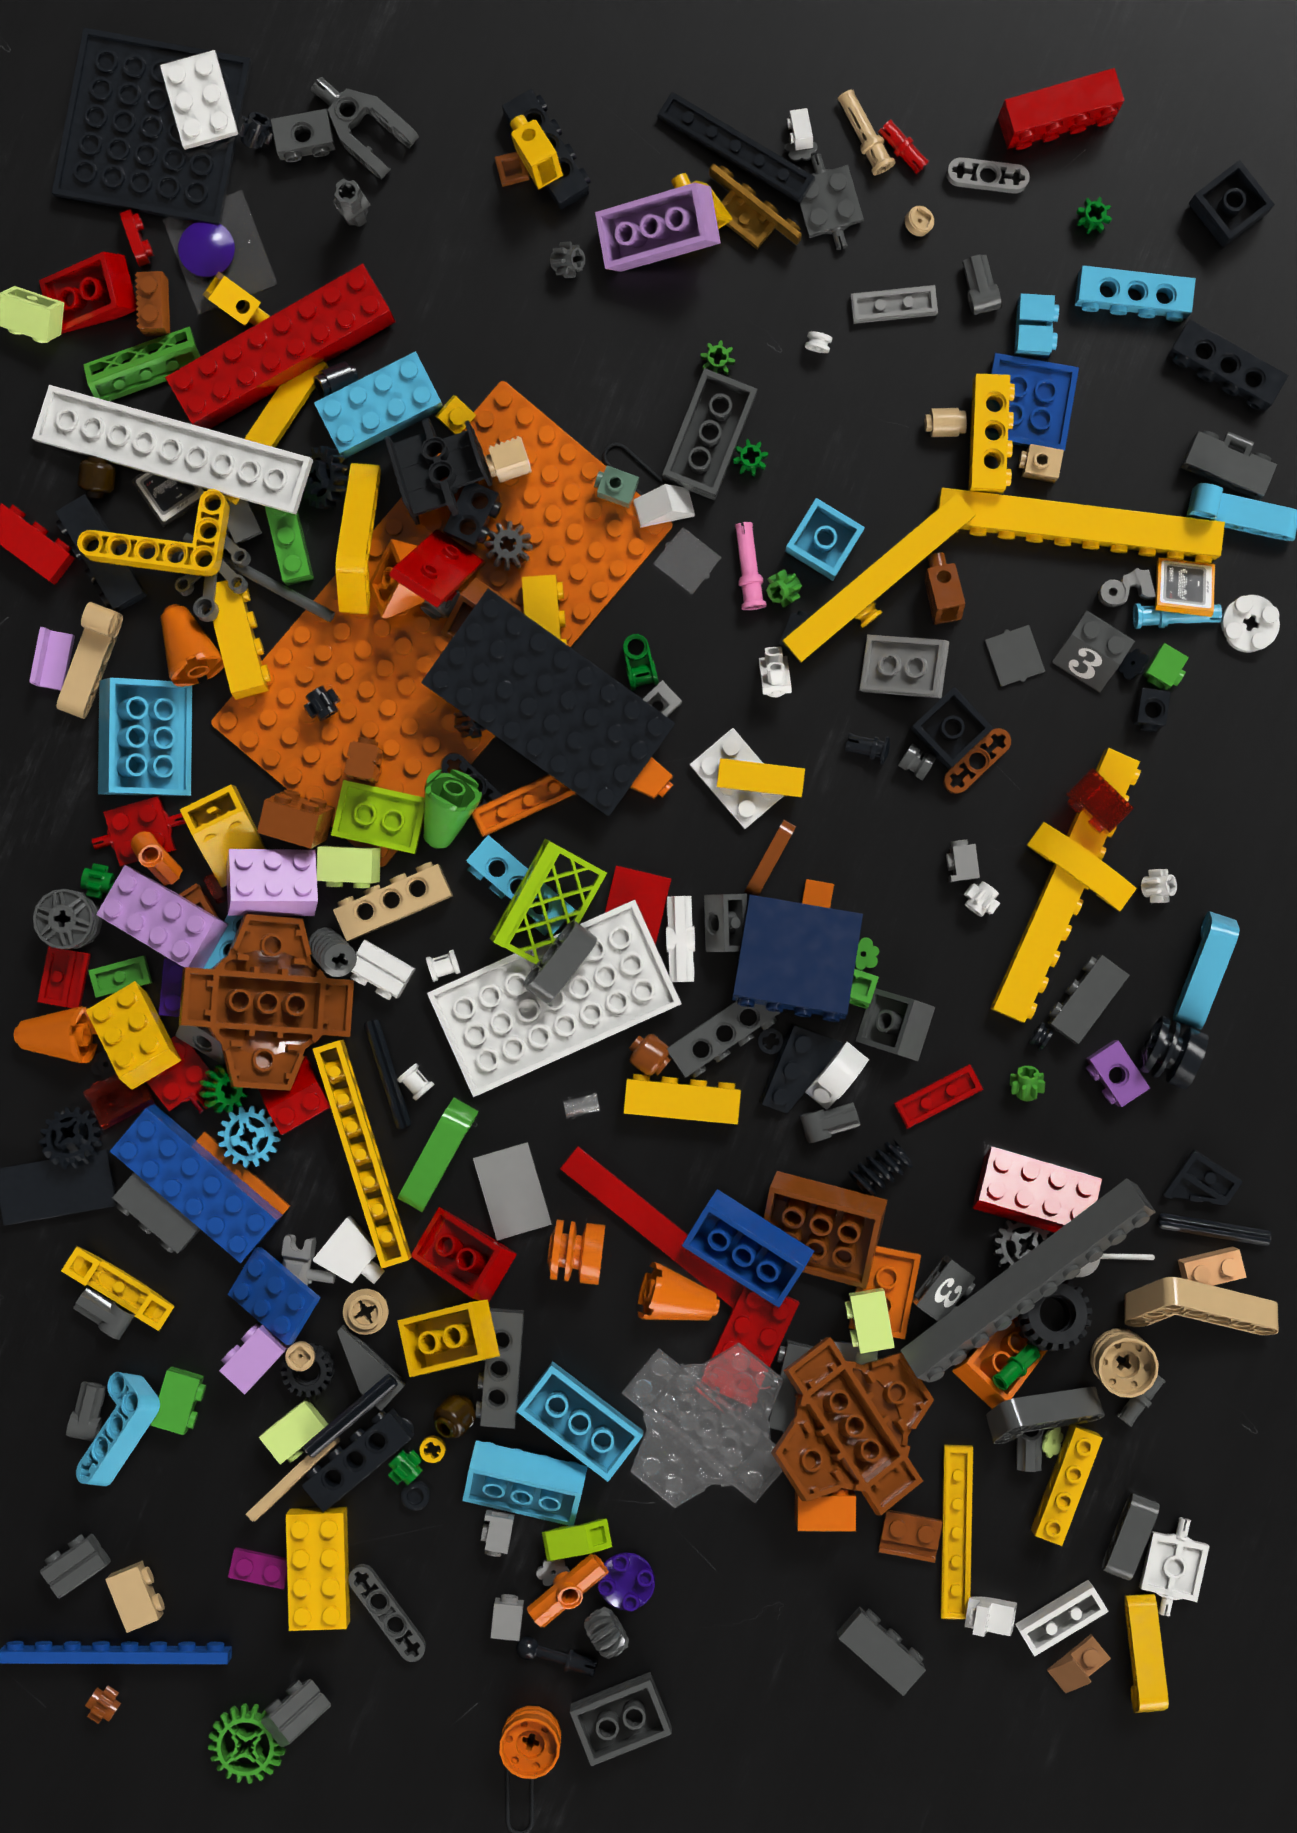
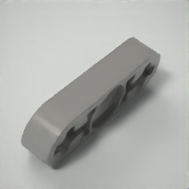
[947,157,1030,194]

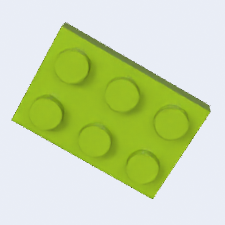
[331,780,424,854]

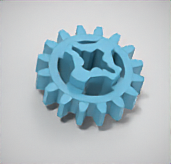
[218,1106,281,1168]

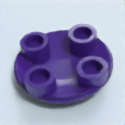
[178,221,235,278]
[598,1552,655,1611]

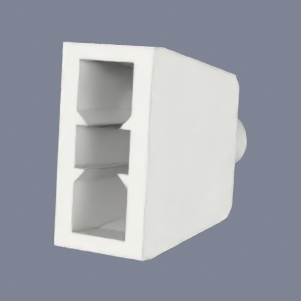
[313,1216,385,1284]

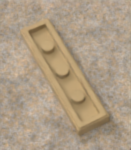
[246,1437,340,1522]

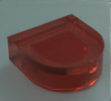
[203,873,227,904]

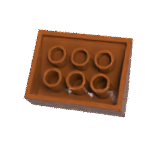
[764,1171,888,1289]

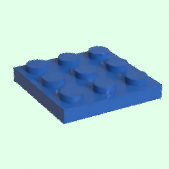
[985,353,1079,453]

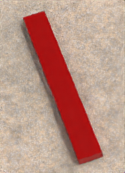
[560,1146,744,1308]

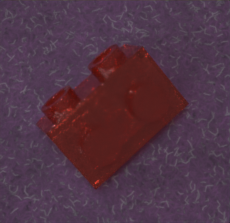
[83,1074,155,1130]

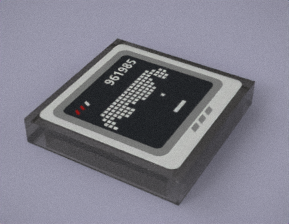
[131,472,207,528]

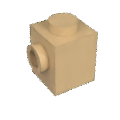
[1018,444,1064,483]

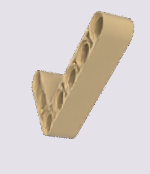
[1124,1277,1279,1335]

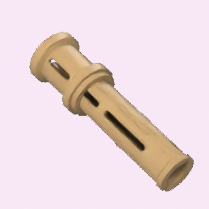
[838,89,896,175]

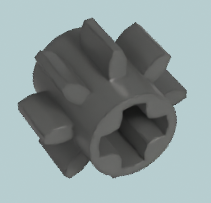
[550,241,585,278]

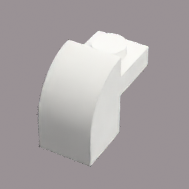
[805,1042,869,1110]
[965,1597,1017,1637]

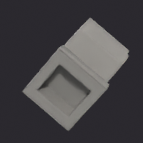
[1098,568,1156,607]

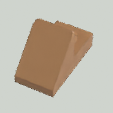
[1047,1634,1111,1693]

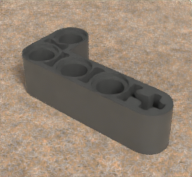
[985,1387,1105,1444]

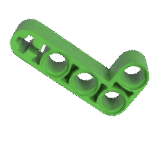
[397,1097,479,1212]

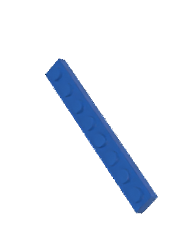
[0,1641,232,1664]

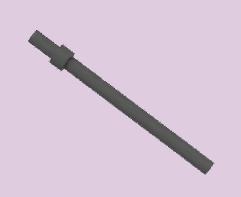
[182,533,335,622]

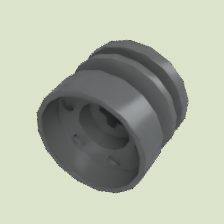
[33,889,103,950]

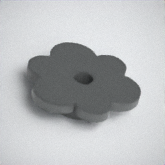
[785,137,818,162]
[536,1559,569,1586]

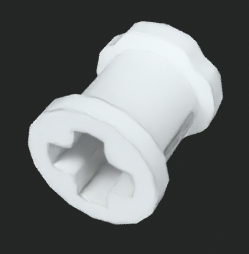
[426,950,461,982]
[397,1063,435,1101]

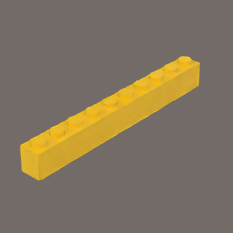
[937,488,1225,563]
[990,748,1141,1023]

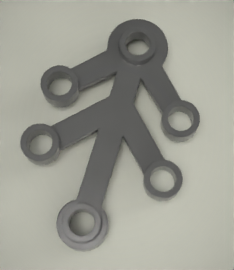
[175,527,251,622]

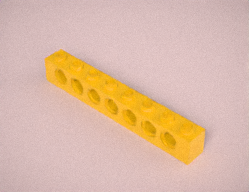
[313,1040,412,1269]

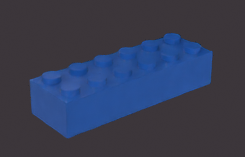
[110,1104,284,1263]

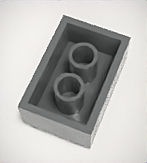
[570,1672,672,1766]

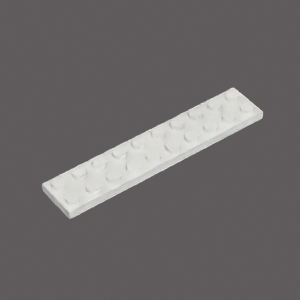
[32,385,313,515]

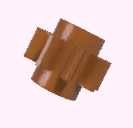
[85,1686,121,1724]

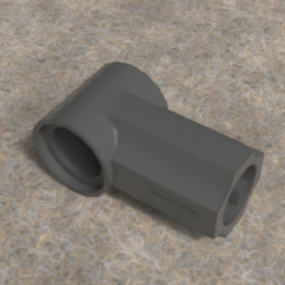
[962,254,1002,315]
[799,1102,860,1144]
[73,1287,135,1340]
[66,1381,107,1442]
[1016,1430,1044,1472]

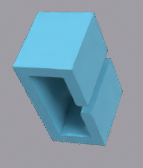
[1014,293,1059,358]

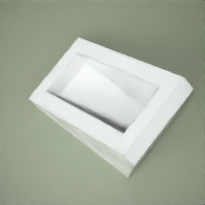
[633,484,695,528]

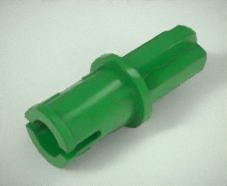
[992,1344,1040,1391]

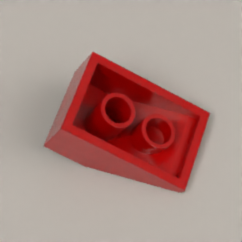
[39,252,138,334]
[411,1207,517,1303]

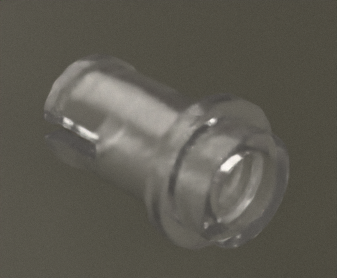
[563,1093,600,1119]

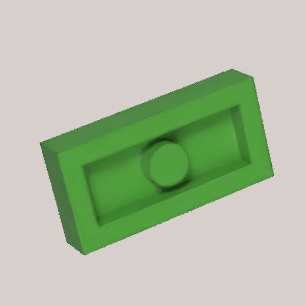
[88,956,153,998]

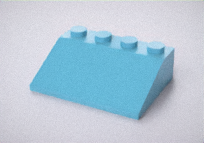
[98,678,192,796]

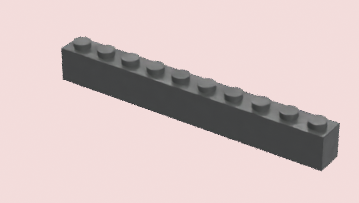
[901,1178,1155,1383]

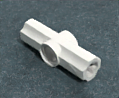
[666,896,695,982]

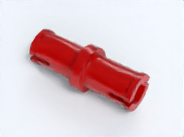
[878,119,929,174]

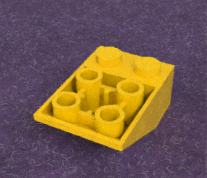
[180,784,266,888]

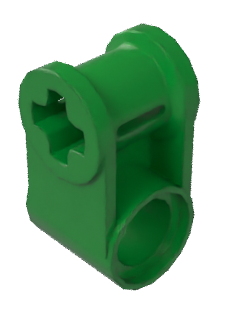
[623,634,659,691]

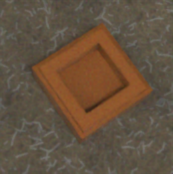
[495,151,529,187]

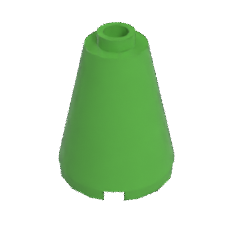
[423,769,482,849]

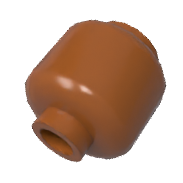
[629,1034,672,1076]

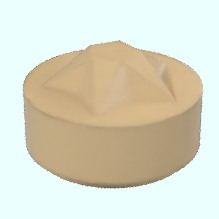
[905,206,934,236]
[285,1341,315,1371]

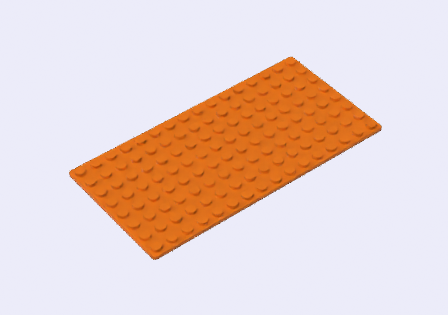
[211,381,673,867]

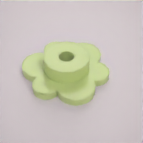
[1042,1427,1063,1458]

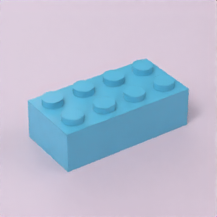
[314,351,443,459]
[516,1361,643,1482]

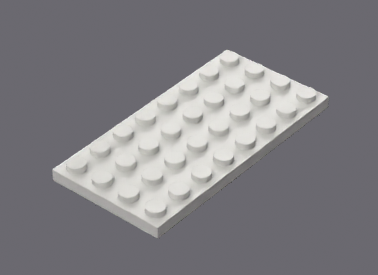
[427,900,682,1097]

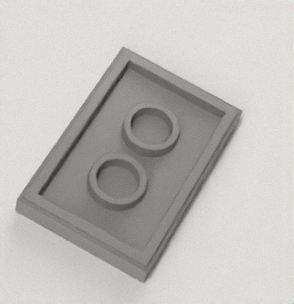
[859,634,949,698]
[473,1142,552,1241]

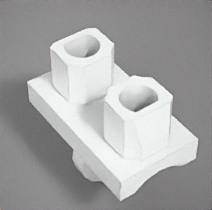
[759,647,792,697]

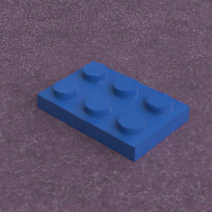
[228,1247,321,1345]

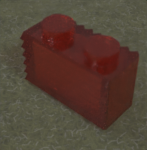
[1066,768,1134,834]

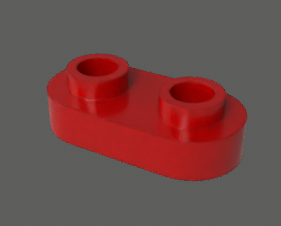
[120,209,154,267]

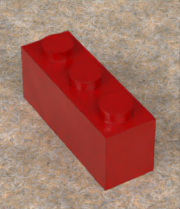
[0,503,75,585]

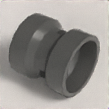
[898,742,937,780]

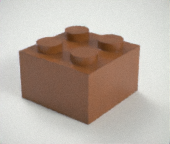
[257,790,335,849]

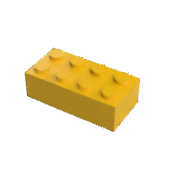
[286,1507,350,1631]

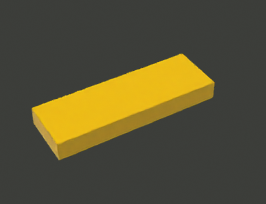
[717,758,805,797]

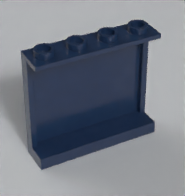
[732,895,863,1022]

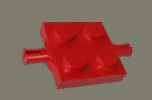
[92,796,186,866]
[146,1036,211,1114]

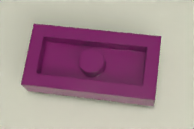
[228,1547,287,1589]

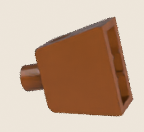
[925,552,966,625]

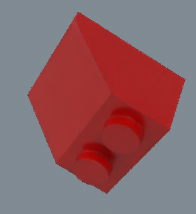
[259,1056,331,1135]

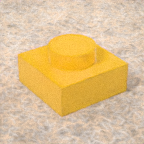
[435,395,476,435]

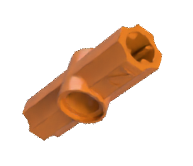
[527,1553,609,1627]

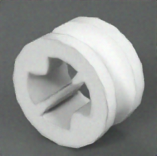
[805,331,832,353]

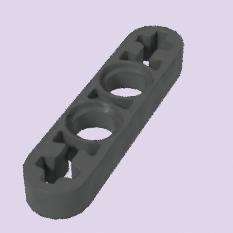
[348,1564,426,1662]

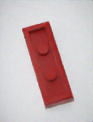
[894,1064,983,1129]

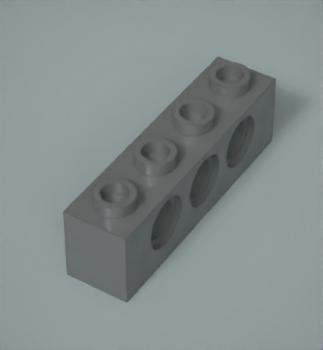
[667,1001,780,1079]
[476,1308,524,1429]

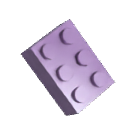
[226,849,318,916]

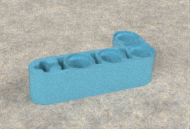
[1186,483,1297,541]
[1173,911,1240,1030]
[76,1372,160,1486]

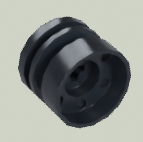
[1138,1016,1209,1090]

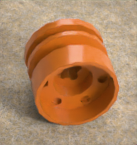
[547,1219,605,1285]
[499,1706,561,1779]

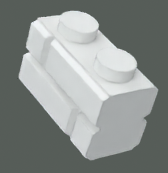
[350,940,415,1000]

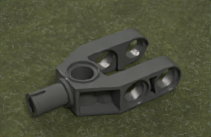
[311,77,419,180]

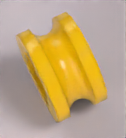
[855,602,883,628]
[419,1435,446,1463]

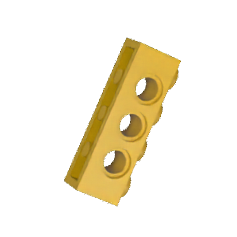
[968,374,1015,494]
[1031,1425,1103,1546]

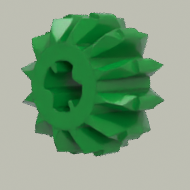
[199,1065,248,1113]

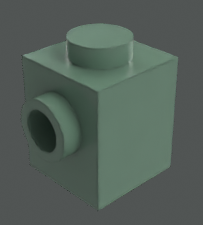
[594,465,639,508]

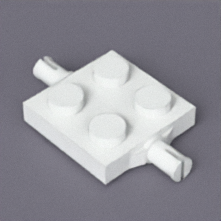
[1139,1517,1209,1616]

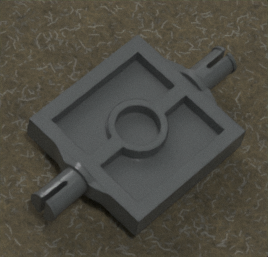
[800,154,864,250]

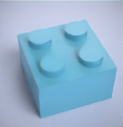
[785,498,865,581]

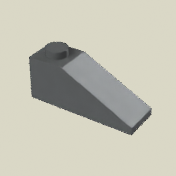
[337,1325,406,1411]

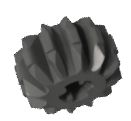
[484,521,533,571]
[584,1607,629,1659]

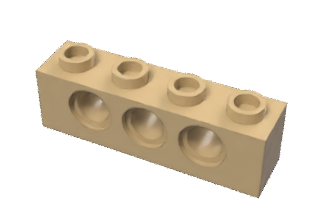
[333,862,453,942]

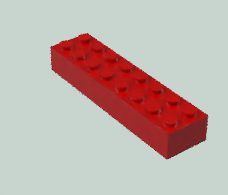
[165,264,395,429]

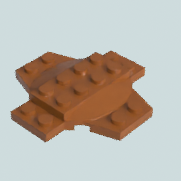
[179,914,354,1091]
[771,1337,934,1515]

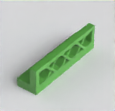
[83,326,201,401]

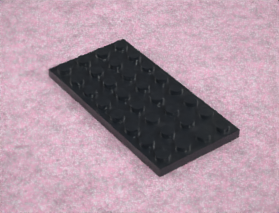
[421,588,675,816]

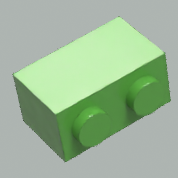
[150,1366,206,1435]

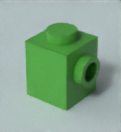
[1142,643,1189,690]

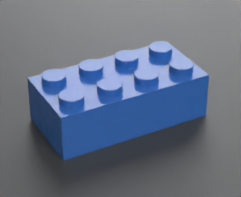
[682,1189,814,1308]

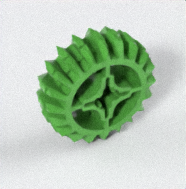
[208,1703,286,1784]

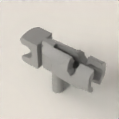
[282,1234,336,1286]

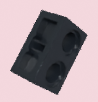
[443,482,502,549]

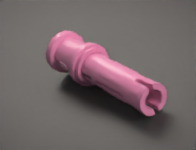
[735,522,767,610]

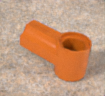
[131,831,183,886]

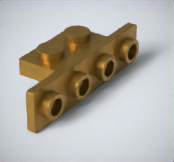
[709,164,802,250]

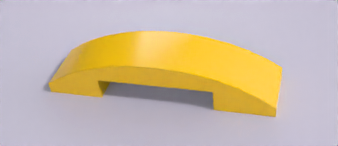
[1027,822,1137,912]
[61,1246,175,1331]

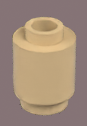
[924,408,967,437]

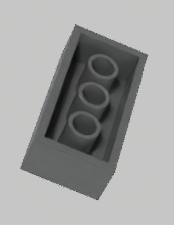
[662,368,758,501]

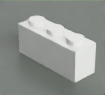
[1015,1580,1109,1657]

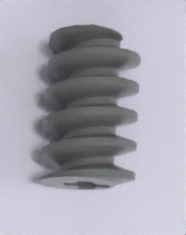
[309,927,357,977]

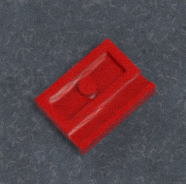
[38,946,91,1008]

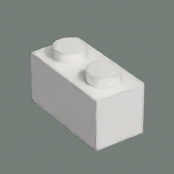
[787,108,813,150]

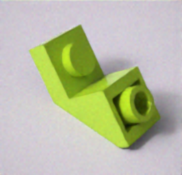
[542,1519,612,1561]

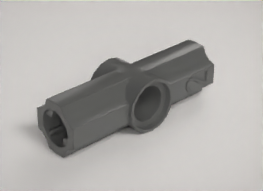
[333,179,371,227]

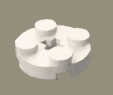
[1221,595,1280,653]

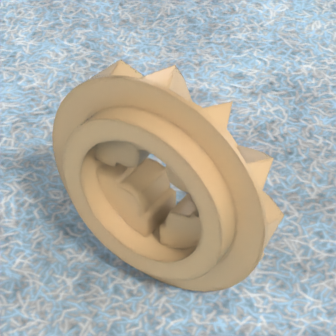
[343,1288,389,1335]

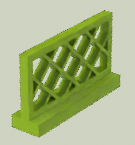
[490,838,607,964]

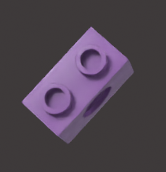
[1086,1040,1150,1107]

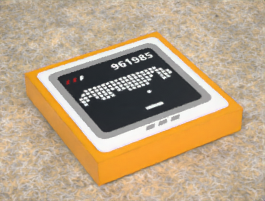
[1155,558,1215,617]

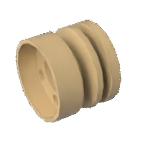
[1090,1328,1159,1398]

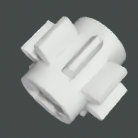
[1141,869,1177,903]
[964,881,1000,917]

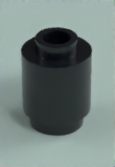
[313,361,358,398]

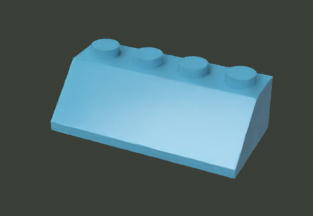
[463,1440,588,1526]

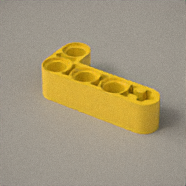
[1124,1594,1169,1713]

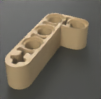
[56,602,123,719]

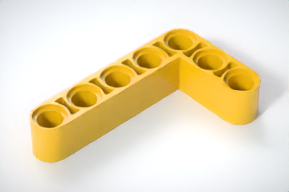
[336,463,381,614]
[77,489,230,577]

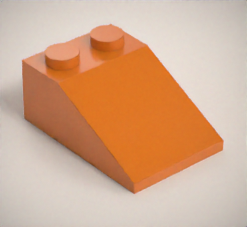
[952,1317,1048,1409]

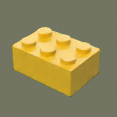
[86,981,181,1090]
[397,1299,500,1377]

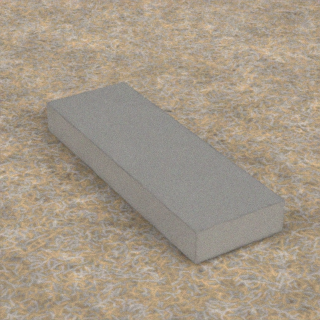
[850,285,938,324]

